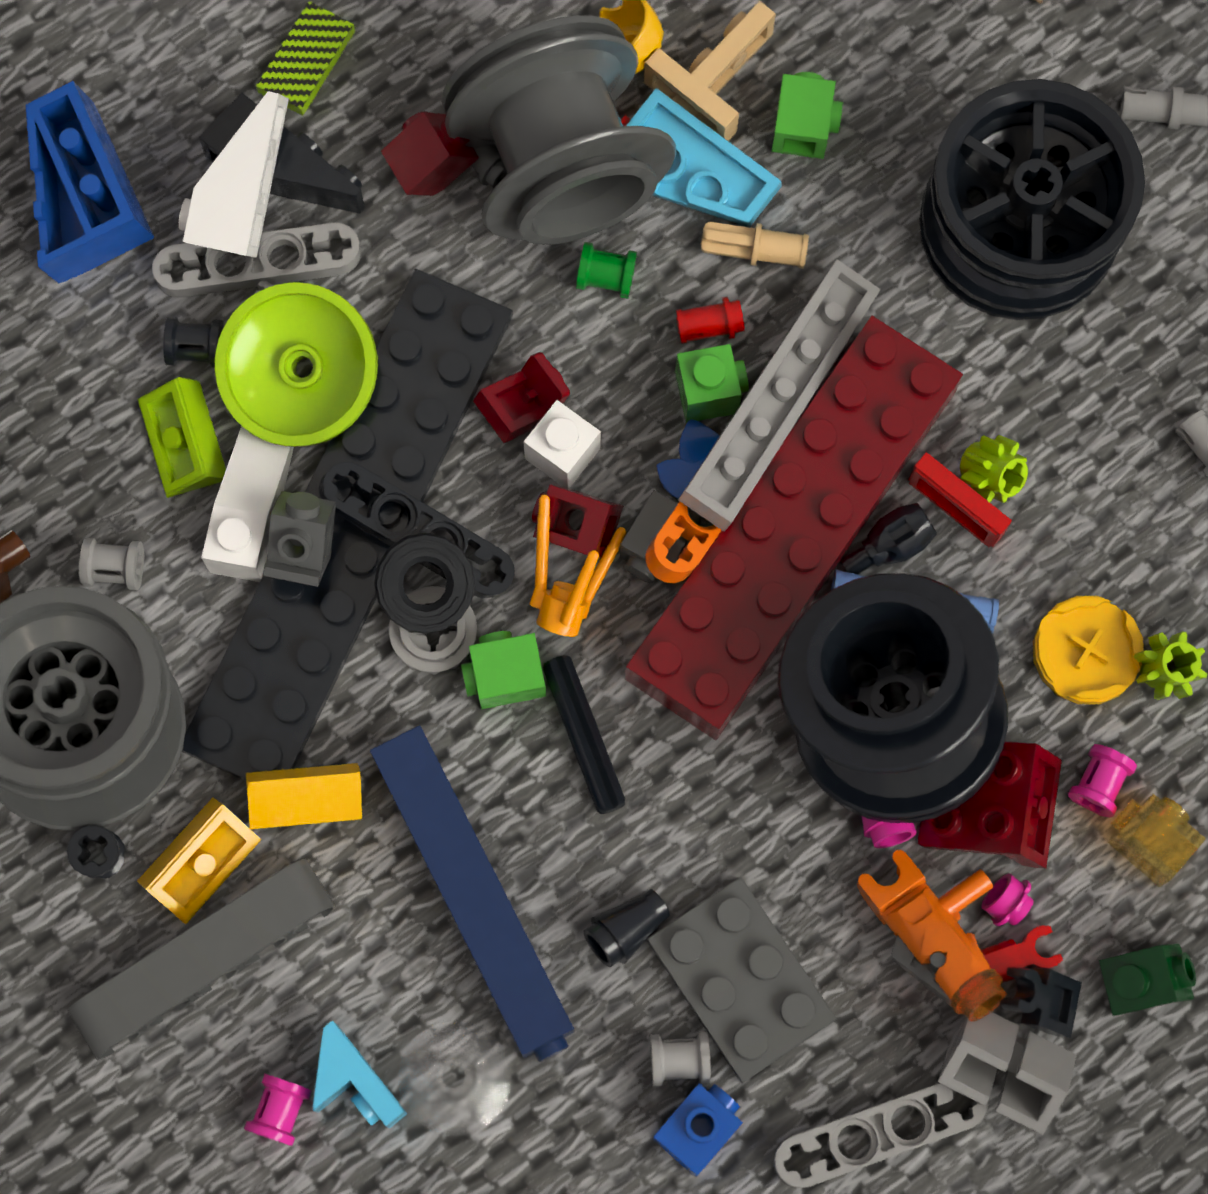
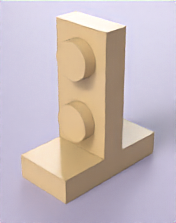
[644,1,776,141]

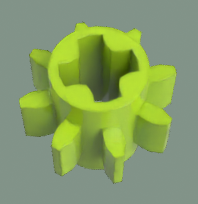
[960,435,1028,503]
[1134,631,1207,700]

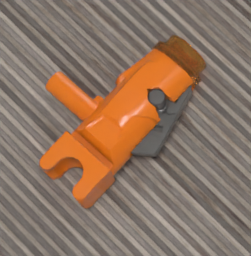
[857,850,1006,1021]

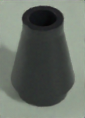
[583,889,670,967]

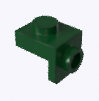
[1099,944,1196,1016]

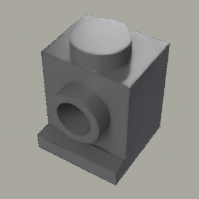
[263,491,336,587]

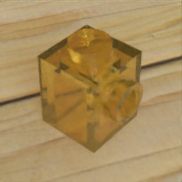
[1108,794,1206,887]

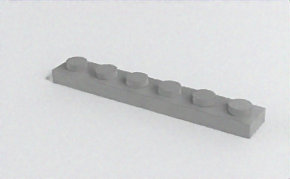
[678,259,881,531]

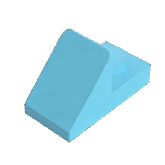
[313,1020,408,1128]

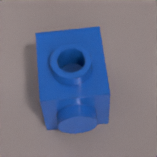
[652,1084,743,1177]

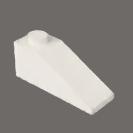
[179,91,289,258]
[201,426,294,582]

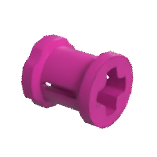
[1068,744,1137,818]
[244,1074,312,1146]

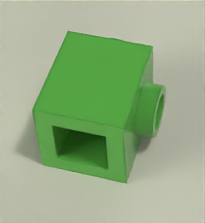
[772,72,843,159]
[675,344,749,423]
[461,631,546,709]

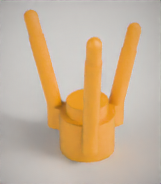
[530,495,626,637]

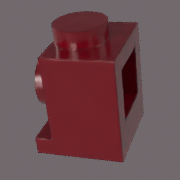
[532,484,624,557]

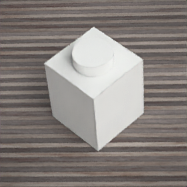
[524,400,601,488]

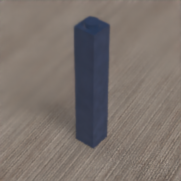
[370,725,574,1062]

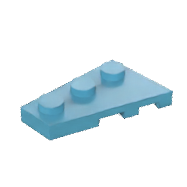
[626,88,782,227]

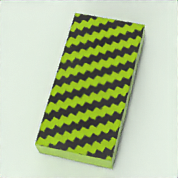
[256,1,355,116]

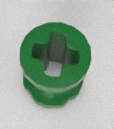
[576,242,637,299]

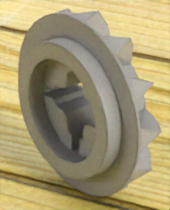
[389,586,478,675]

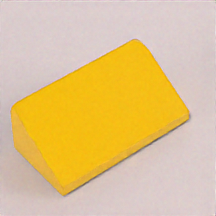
[245,763,362,829]
[137,797,262,924]

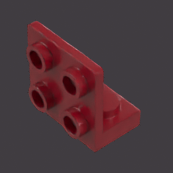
[918,742,1062,869]

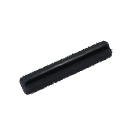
[543,655,625,814]

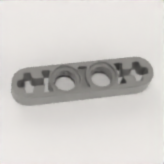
[152,223,361,297]
[773,1083,989,1188]

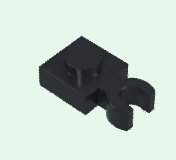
[1000,967,1082,1038]

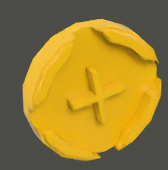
[1033,596,1144,704]

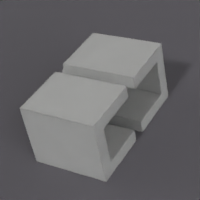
[938,1003,1077,1135]

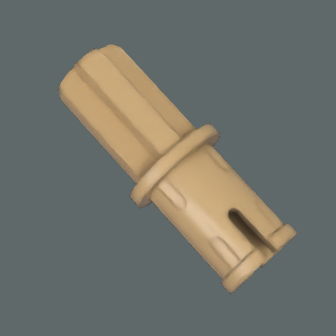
[701,222,809,268]

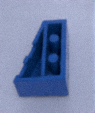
[25,81,155,284]

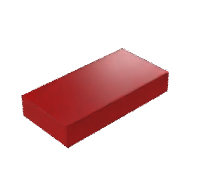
[908,452,1012,547]

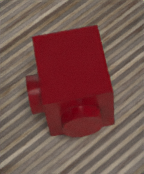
[381,111,479,196]

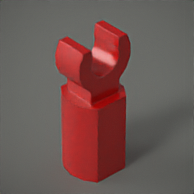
[980,925,1063,989]

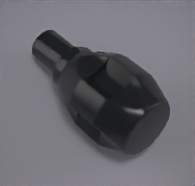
[840,503,937,575]

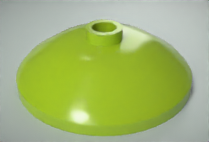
[215,282,378,447]

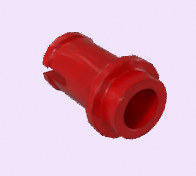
[675,296,745,344]

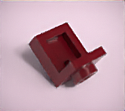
[473,352,570,443]

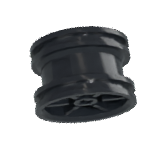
[919,79,1145,320]

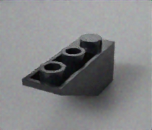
[199,92,365,214]

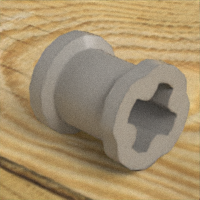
[79,538,145,590]
[650,1032,711,1087]

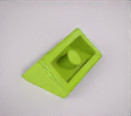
[138,377,226,498]

